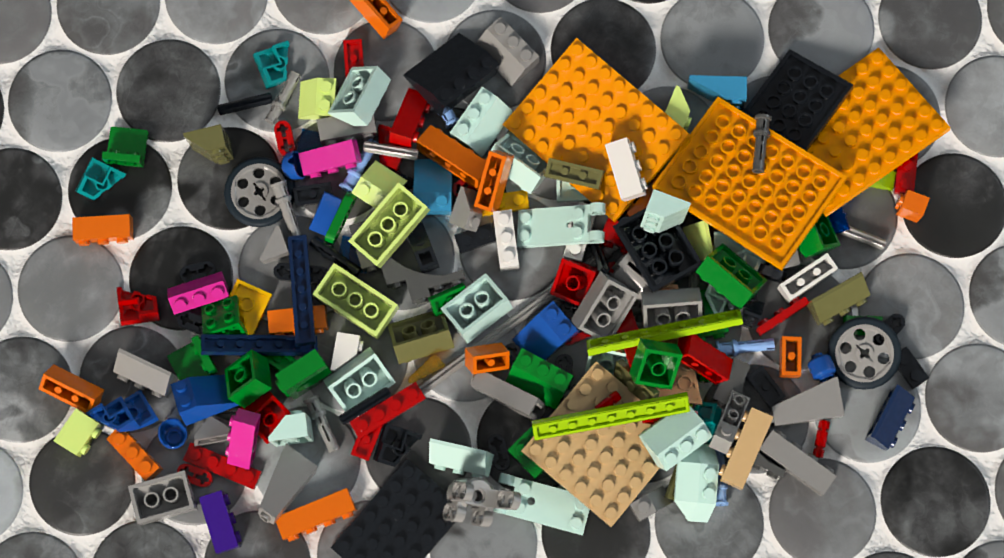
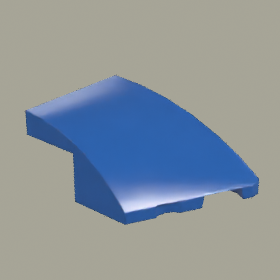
[86,390,159,432]

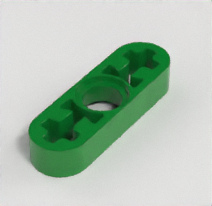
[324,191,357,245]

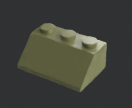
[183,124,234,165]
[806,272,870,326]
[388,311,454,364]

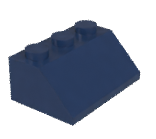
[865,384,915,451]

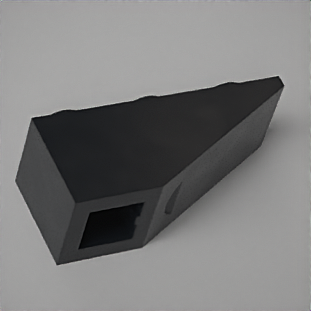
[408,220,440,273]
[741,299,765,329]

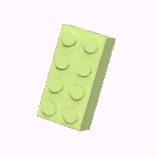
[348,182,430,268]
[312,263,399,340]

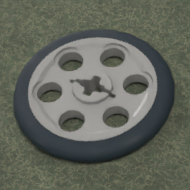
[224,157,295,227]
[827,316,902,390]

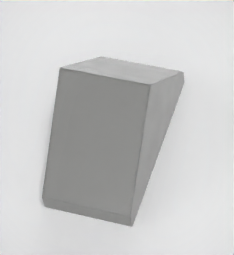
[260,225,289,264]
[194,416,231,447]

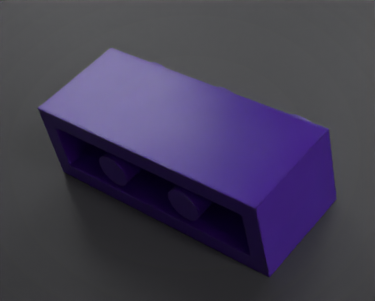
[199,490,242,554]

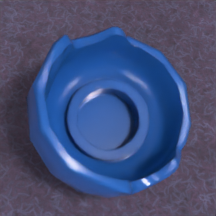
[281,151,306,180]
[158,418,188,449]

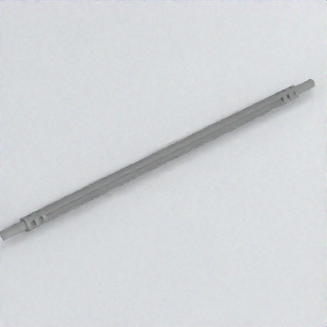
[418,246,619,395]

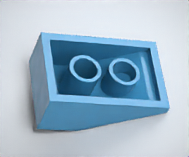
[687,75,747,110]
[413,159,453,216]

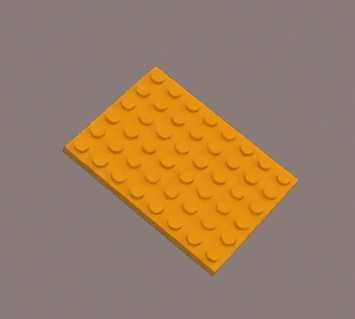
[503,38,690,222]
[807,47,950,217]
[652,97,847,271]

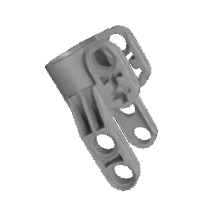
[443,477,521,527]

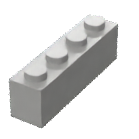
[759,430,837,496]

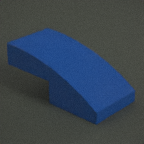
[309,191,342,236]

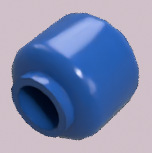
[808,352,836,383]

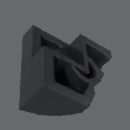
[373,423,422,467]

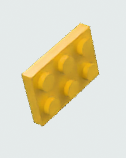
[229,279,273,335]

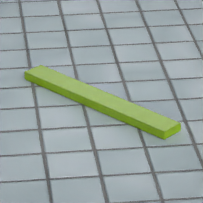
[586,309,743,356]
[531,392,690,440]

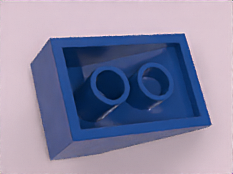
[512,301,580,360]
[170,374,238,426]

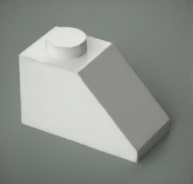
[330,332,364,372]

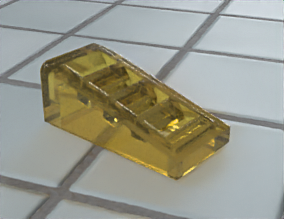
[407,354,445,384]

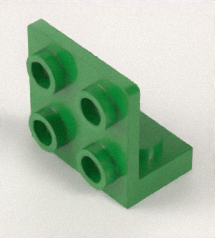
[102,127,148,168]
[201,295,248,335]
[167,335,219,381]

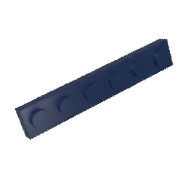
[287,235,316,346]
[200,334,318,356]

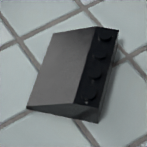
[403,33,500,116]
[613,208,702,293]

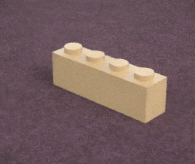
[718,407,773,490]

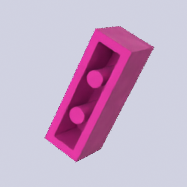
[298,139,362,179]
[167,271,229,315]
[225,408,261,470]

